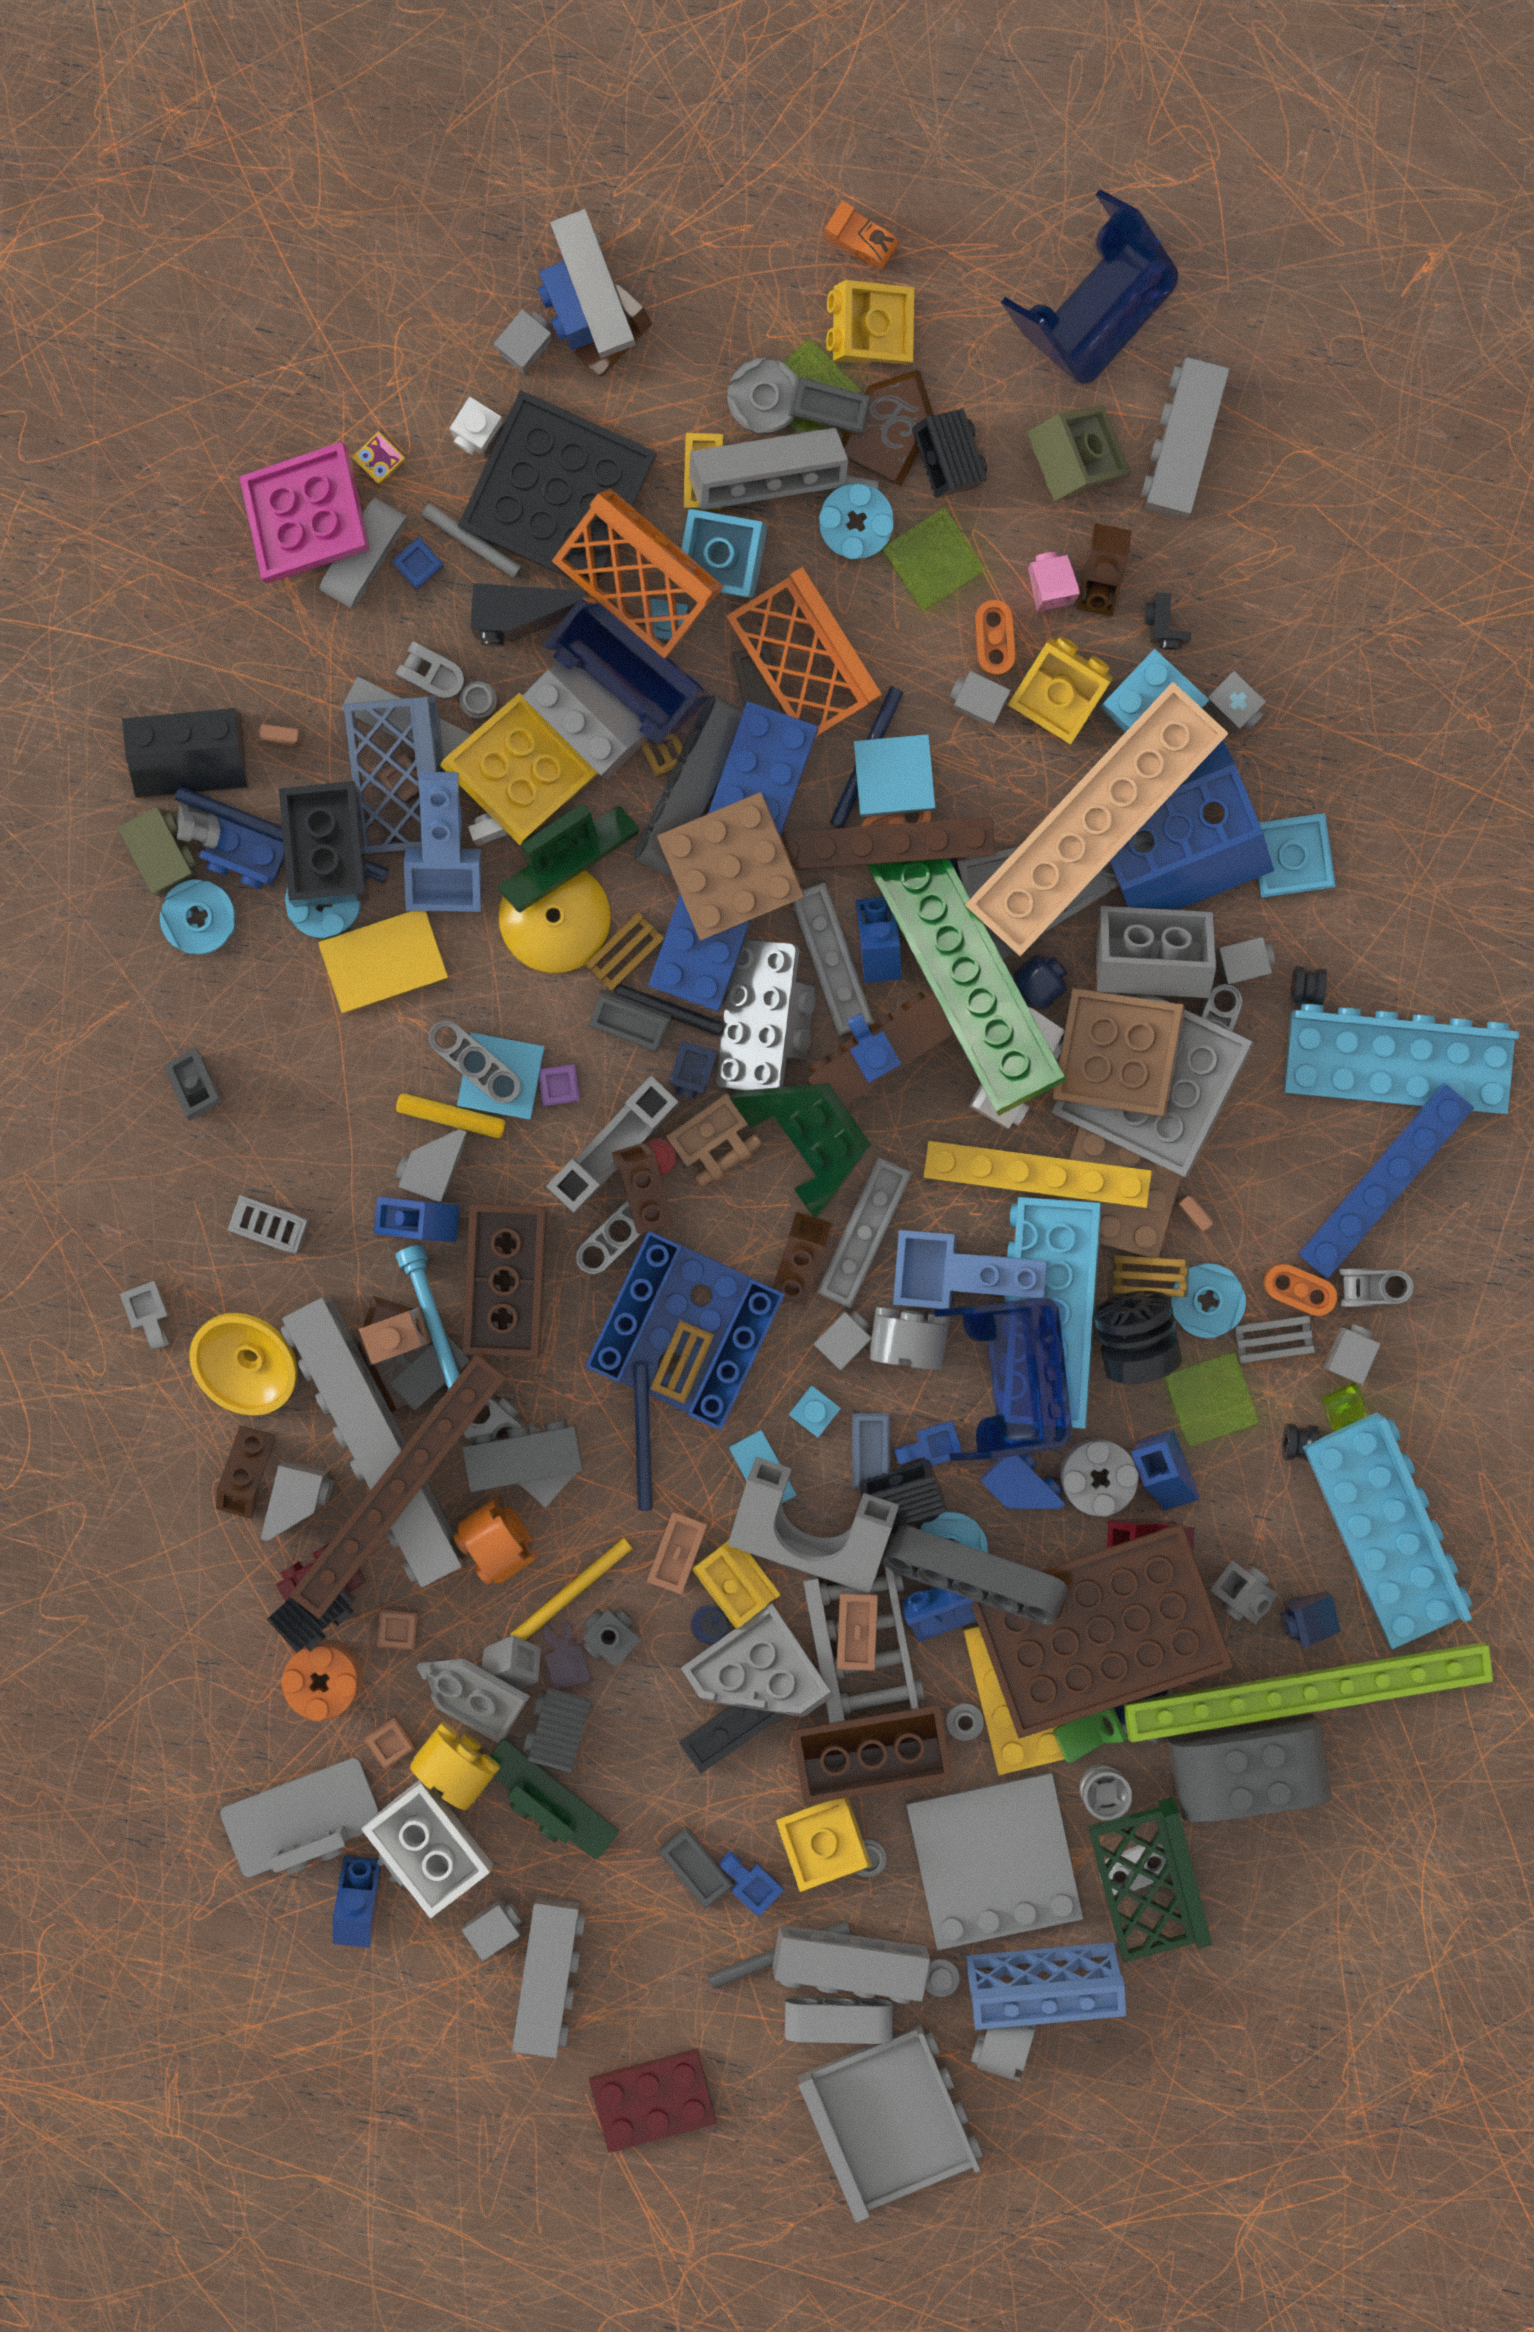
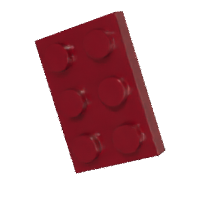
[589,2048,717,2153]

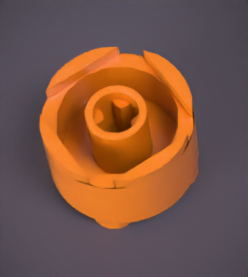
[453,1496,538,1585]
[281,1640,361,1721]

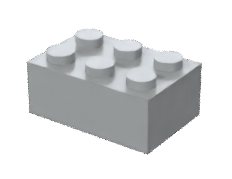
[1095,906,1216,998]

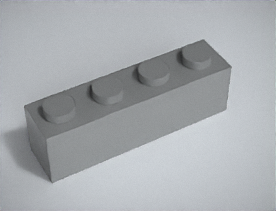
[1140,357,1230,520]
[689,428,848,510]
[512,1896,586,2058]
[772,1925,930,2004]

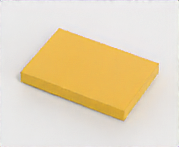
[318,911,449,1014]

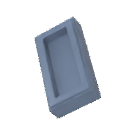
[852,1413,890,1488]

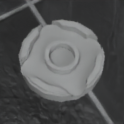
[728,358,797,435]

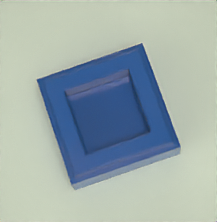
[391,536,445,591]

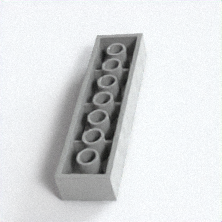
[280,1294,467,1588]

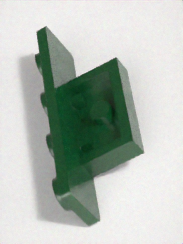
[498,803,640,913]
[489,1739,619,1860]

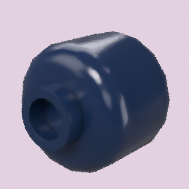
[1013,955,1068,1010]

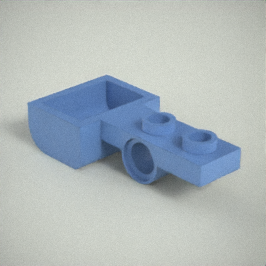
[404,772,483,912]
[893,1230,1048,1310]

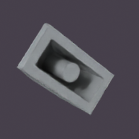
[395,1129,469,1202]

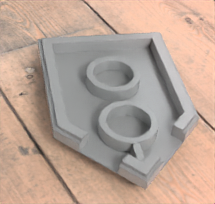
[417,1659,529,1744]

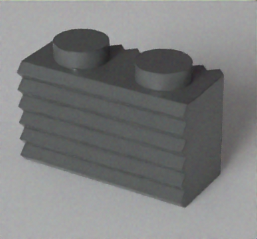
[523,1688,591,1774]

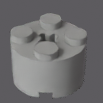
[870,1307,950,1370]
[1060,1438,1138,1517]
[971,2025,1036,2082]

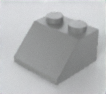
[261,1459,335,1541]

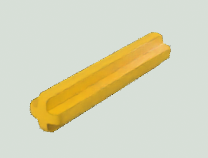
[396,1093,506,1139]

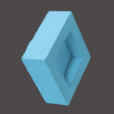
[650,598,688,643]
[788,1384,841,1438]

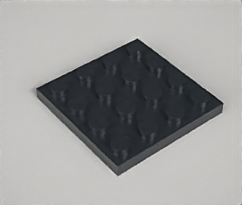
[458,390,657,582]

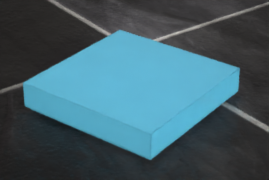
[854,734,935,817]
[1257,813,1336,898]
[457,1032,545,1120]

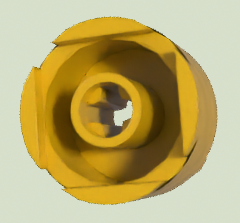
[410,1722,501,1810]

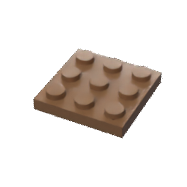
[657,792,805,941]
[1053,988,1185,1118]
[1057,1126,1181,1258]

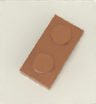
[647,1510,708,1595]
[837,1592,878,1671]

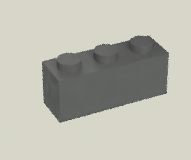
[462,1419,584,1492]

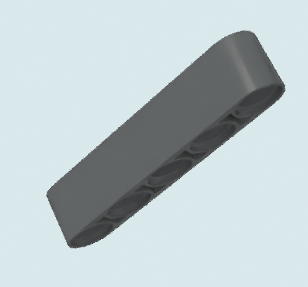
[633,695,744,876]
[882,1525,1068,1625]

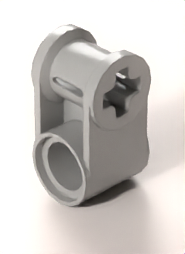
[1340,1268,1414,1307]

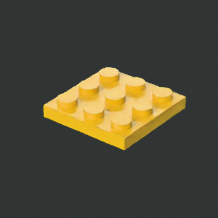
[440,693,598,845]

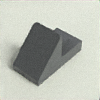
[163,1047,225,1121]

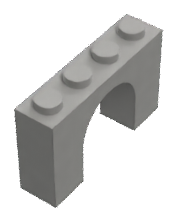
[546,1076,680,1212]
[728,1457,899,1594]

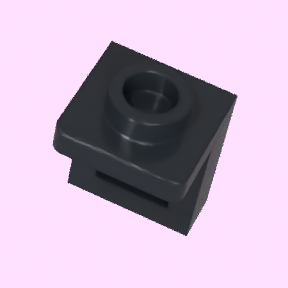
[1144,592,1191,650]

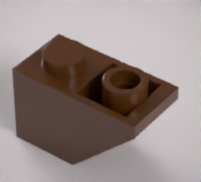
[1076,523,1132,617]

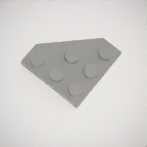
[681,1603,834,1717]

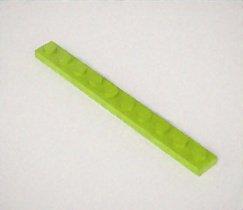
[1124,1642,1493,1742]

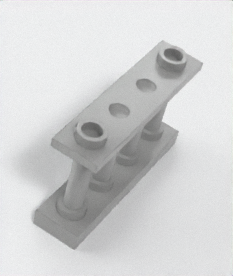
[803,1565,925,1723]

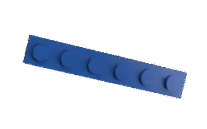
[1297,1083,1475,1279]

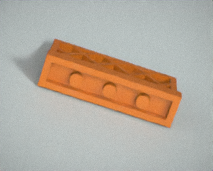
[552,489,724,659]
[726,567,882,737]

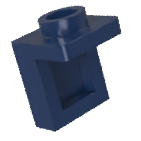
[669,1041,717,1099]

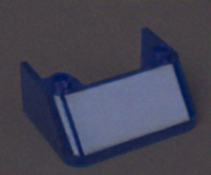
[1000,189,1178,384]
[543,598,711,745]
[934,1297,1072,1461]

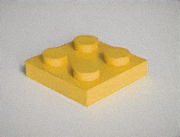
[776,1797,872,1892]

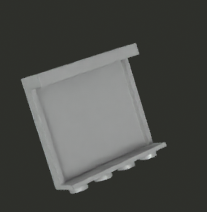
[798,2024,984,2223]

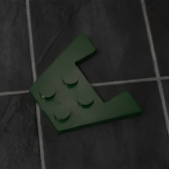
[730,1083,872,1219]

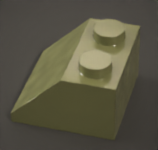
[1027,405,1131,501]

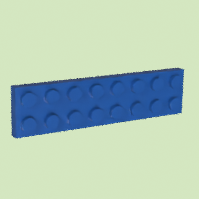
[648,701,819,1011]

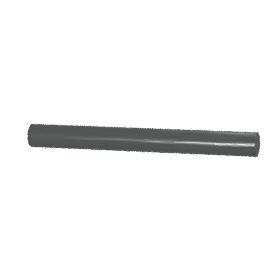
[708,1920,852,1989]

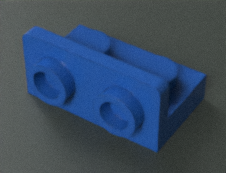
[199,817,285,890]
[901,1587,977,1642]

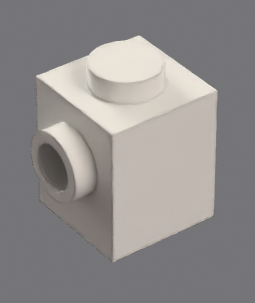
[450,397,504,457]

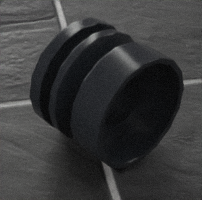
[1093,1291,1182,1384]

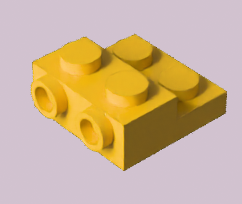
[826,280,914,365]
[1008,636,1114,745]

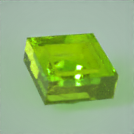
[1321,1382,1367,1432]

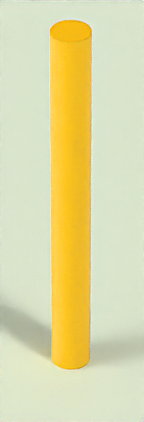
[510,1537,633,1640]

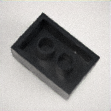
[279,781,369,908]

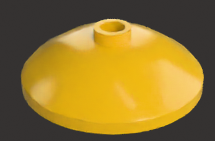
[499,870,611,973]
[189,1313,298,1416]

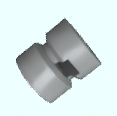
[1079,1763,1132,1820]

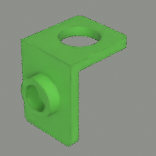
[1053,1708,1127,1763]

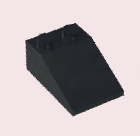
[470,583,590,647]

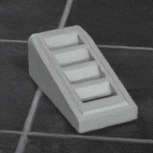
[228,1195,311,1255]

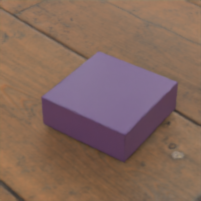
[539,1064,580,1106]

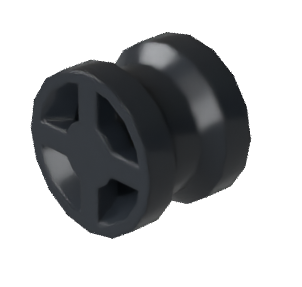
[1291,966,1327,1005]
[1282,1423,1319,1462]

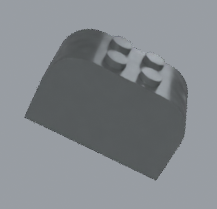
[1166,1714,1332,1822]

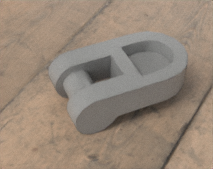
[395,641,465,700]
[176,803,220,849]

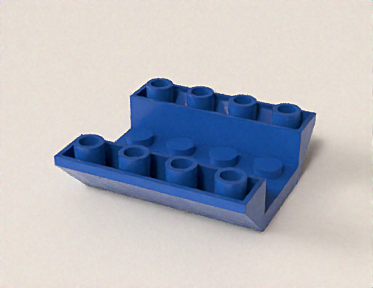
[1110,740,1274,910]
[585,1231,785,1430]

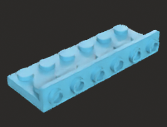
[1283,1004,1520,1114]
[997,1197,1102,1429]
[1302,1412,1472,1650]

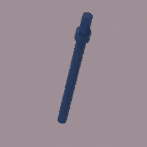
[175,786,390,883]

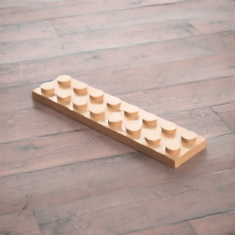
[965,682,1229,957]

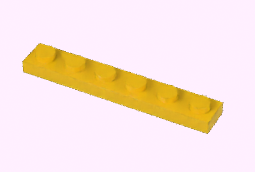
[923,1141,1152,1208]

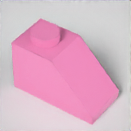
[1028,552,1080,612]

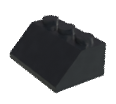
[122,708,248,798]

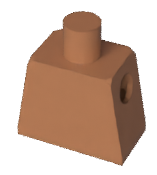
[356,1306,432,1365]

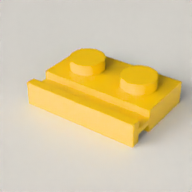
[691,1539,780,1628]

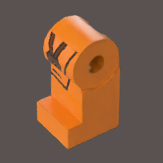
[824,200,899,269]

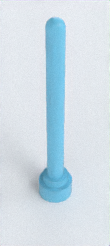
[395,1245,460,1390]

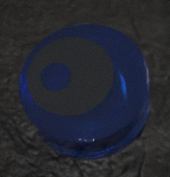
[691,1605,728,1644]

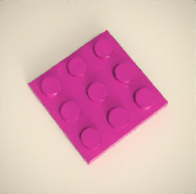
[239,442,370,584]

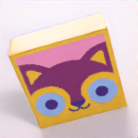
[352,431,406,486]

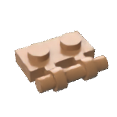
[666,1094,763,1188]

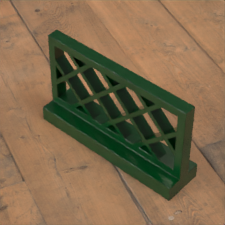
[1087,1797,1212,1963]

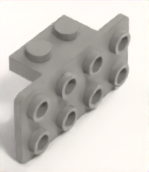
[716,940,815,1090]
[220,1757,380,1877]

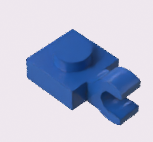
[847,1013,901,1083]
[893,1420,963,1466]
[720,1850,784,1917]

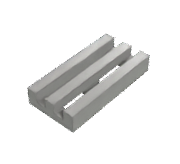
[1234,1315,1315,1363]

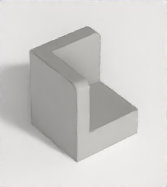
[482,1635,541,1690]

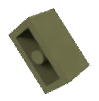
[117,806,198,896]

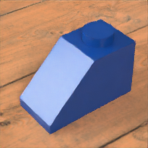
[374,1197,460,1242]

